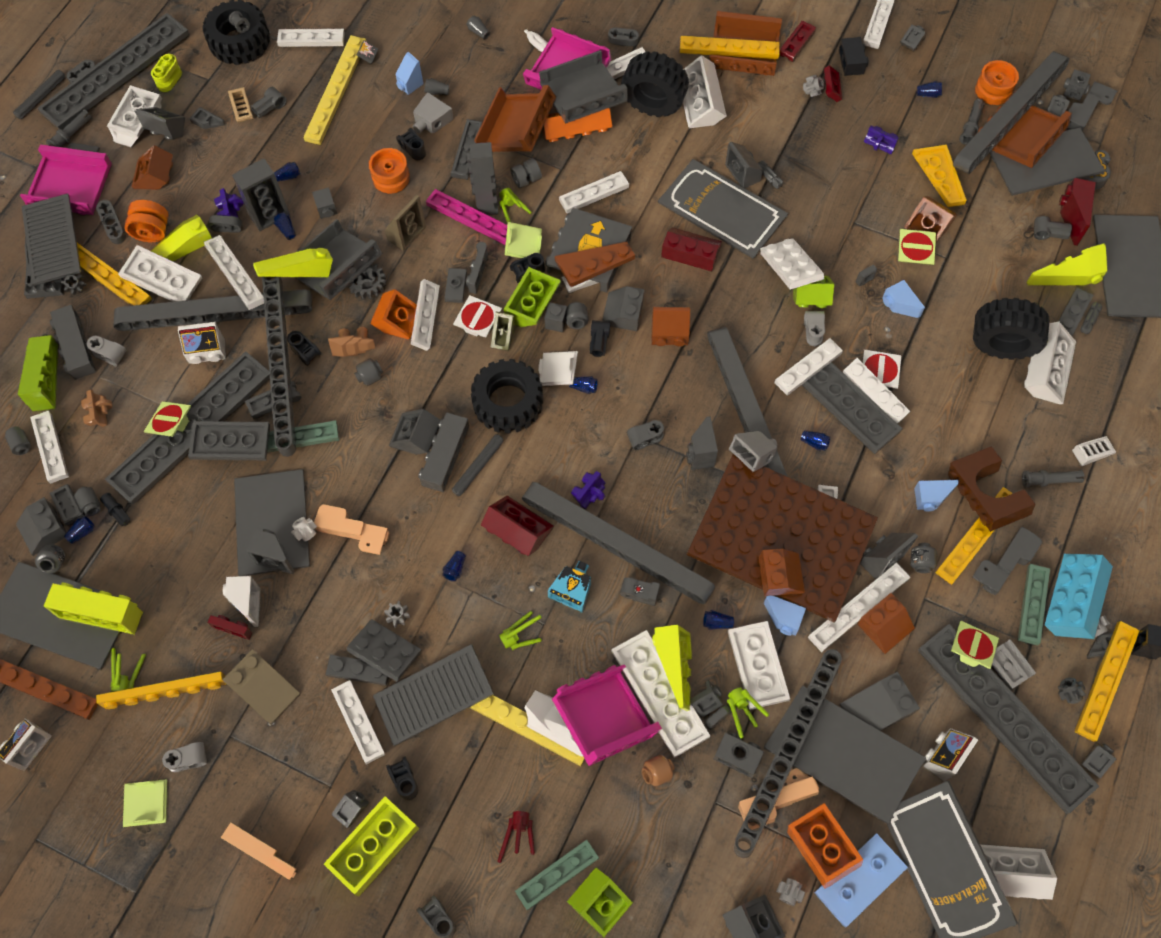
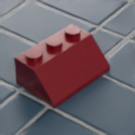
[661,227,722,272]
[481,496,554,556]

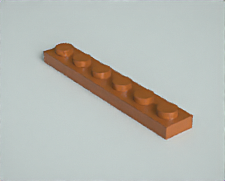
[0,659,98,720]

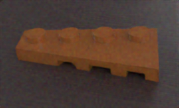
[555,242,635,287]

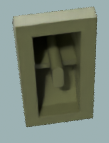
[491,311,515,351]

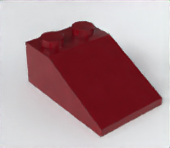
[1059,178,1096,246]

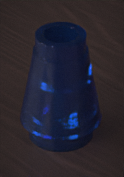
[917,81,942,98]
[274,161,301,182]
[274,213,296,240]
[569,376,598,394]
[801,430,831,451]
[64,516,95,544]
[442,551,466,581]
[703,610,734,630]

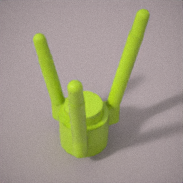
[499,188,532,224]
[499,611,542,650]
[111,648,146,692]
[727,687,769,738]

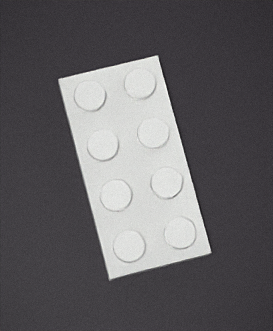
[760,238,824,290]
[118,245,202,302]
[728,621,790,710]

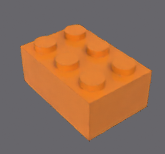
[787,803,863,889]

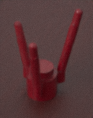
[498,811,535,863]

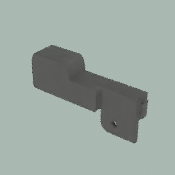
[1066,81,1117,131]
[972,527,1042,595]

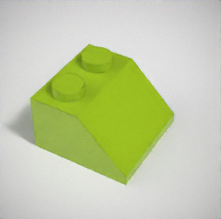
[793,276,834,308]
[567,868,633,937]

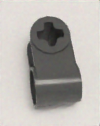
[626,420,664,450]
[417,895,456,938]

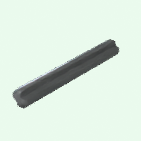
[13,70,65,119]
[452,434,504,496]

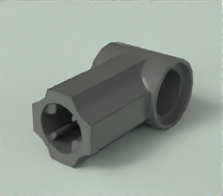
[251,87,287,118]
[1034,216,1072,240]

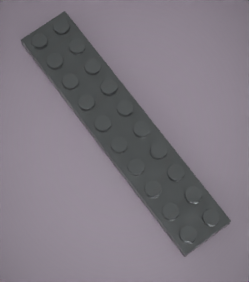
[37,13,190,130]
[105,351,270,505]
[918,624,1099,814]

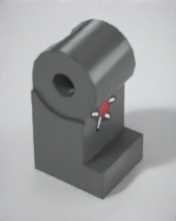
[620,578,660,606]

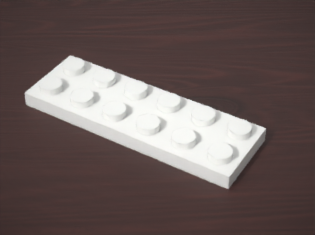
[611,630,710,758]

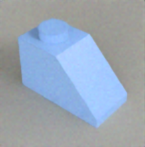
[395,52,423,95]
[882,280,925,318]
[914,480,958,512]
[764,596,806,636]

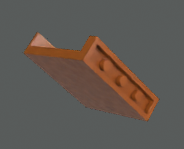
[710,11,782,76]
[474,85,556,152]
[977,90,1072,168]

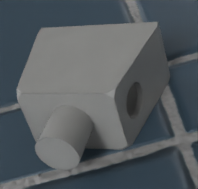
[413,93,454,133]
[729,431,777,472]

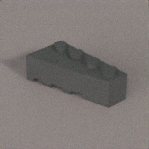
[467,142,499,215]

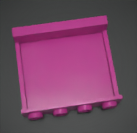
[523,27,612,90]
[20,144,112,215]
[552,664,662,766]

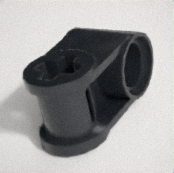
[396,128,426,161]
[510,253,545,283]
[287,330,321,366]
[386,756,419,800]

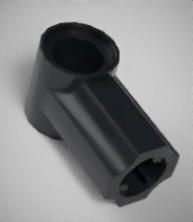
[590,320,610,357]

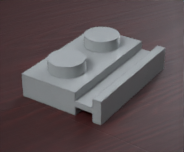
[992,639,1036,690]

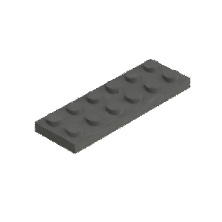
[802,362,903,454]

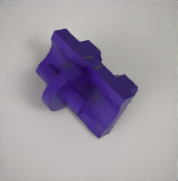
[864,126,899,154]
[214,188,244,218]
[571,471,606,509]

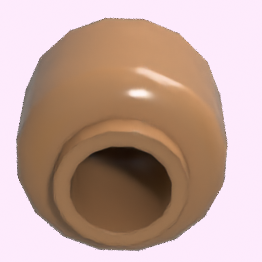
[642,755,674,787]

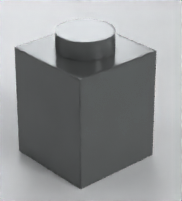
[312,187,337,219]
[545,302,567,333]

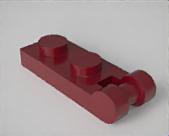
[779,21,816,62]

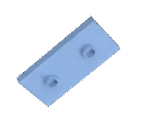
[814,833,908,928]

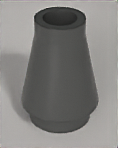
[466,15,490,40]
[424,78,449,95]

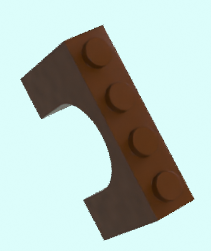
[948,446,1035,532]

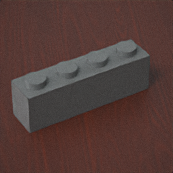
[50,305,96,380]
[418,412,469,492]

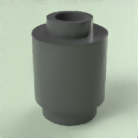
[5,426,31,455]
[74,487,101,516]

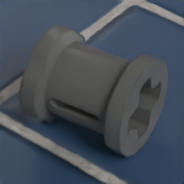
[229,11,250,33]

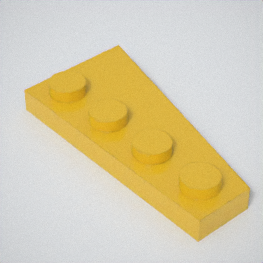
[912,145,967,207]

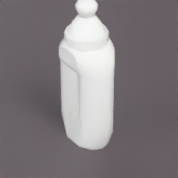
[524,29,548,52]

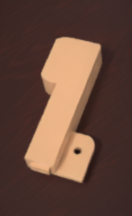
[314,504,390,555]
[738,768,819,830]
[221,822,297,880]

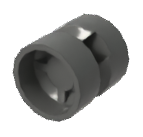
[510,158,542,189]

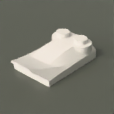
[107,85,162,148]
[524,690,583,757]

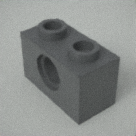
[713,733,764,778]

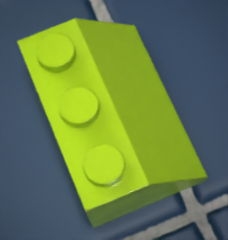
[503,267,561,327]

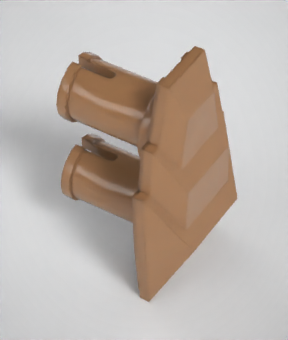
[328,327,375,357]

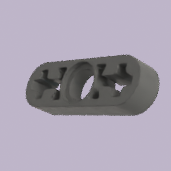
[96,200,126,244]

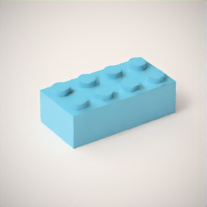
[1045,554,1113,639]

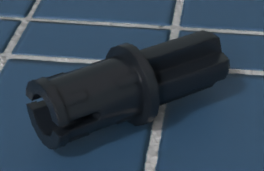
[100,493,131,526]

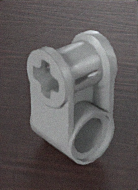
[804,311,825,347]
[87,336,127,366]
[162,742,207,773]

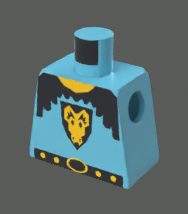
[548,561,591,612]

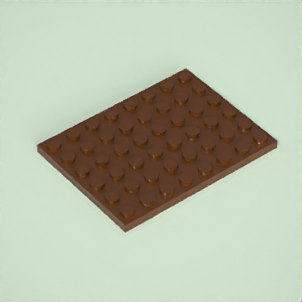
[686,454,878,623]

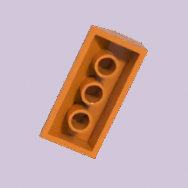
[542,108,612,142]

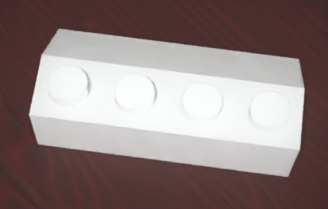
[683,55,727,128]
[1024,322,1076,404]
[981,845,1057,900]

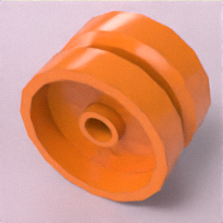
[975,60,1019,105]
[369,148,410,194]
[124,200,169,243]

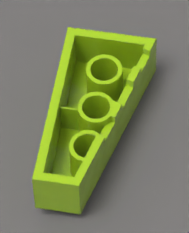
[18,335,58,411]

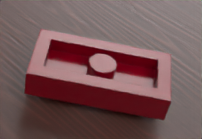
[824,65,842,102]
[207,615,252,640]

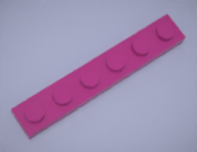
[426,189,507,245]

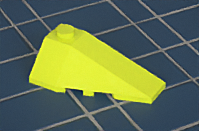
[150,215,212,262]
[1026,244,1107,285]
[253,248,333,277]
[652,625,692,711]

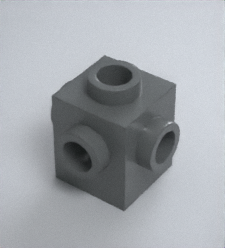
[1063,69,1091,101]

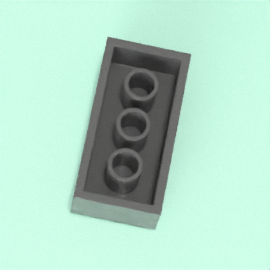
[232,159,290,232]

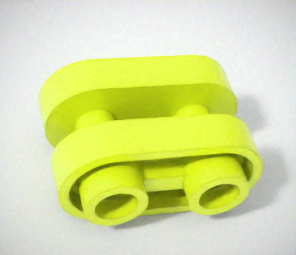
[151,54,182,92]

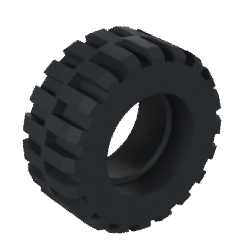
[202,0,270,65]
[621,51,689,117]
[973,298,1050,360]
[471,359,543,433]

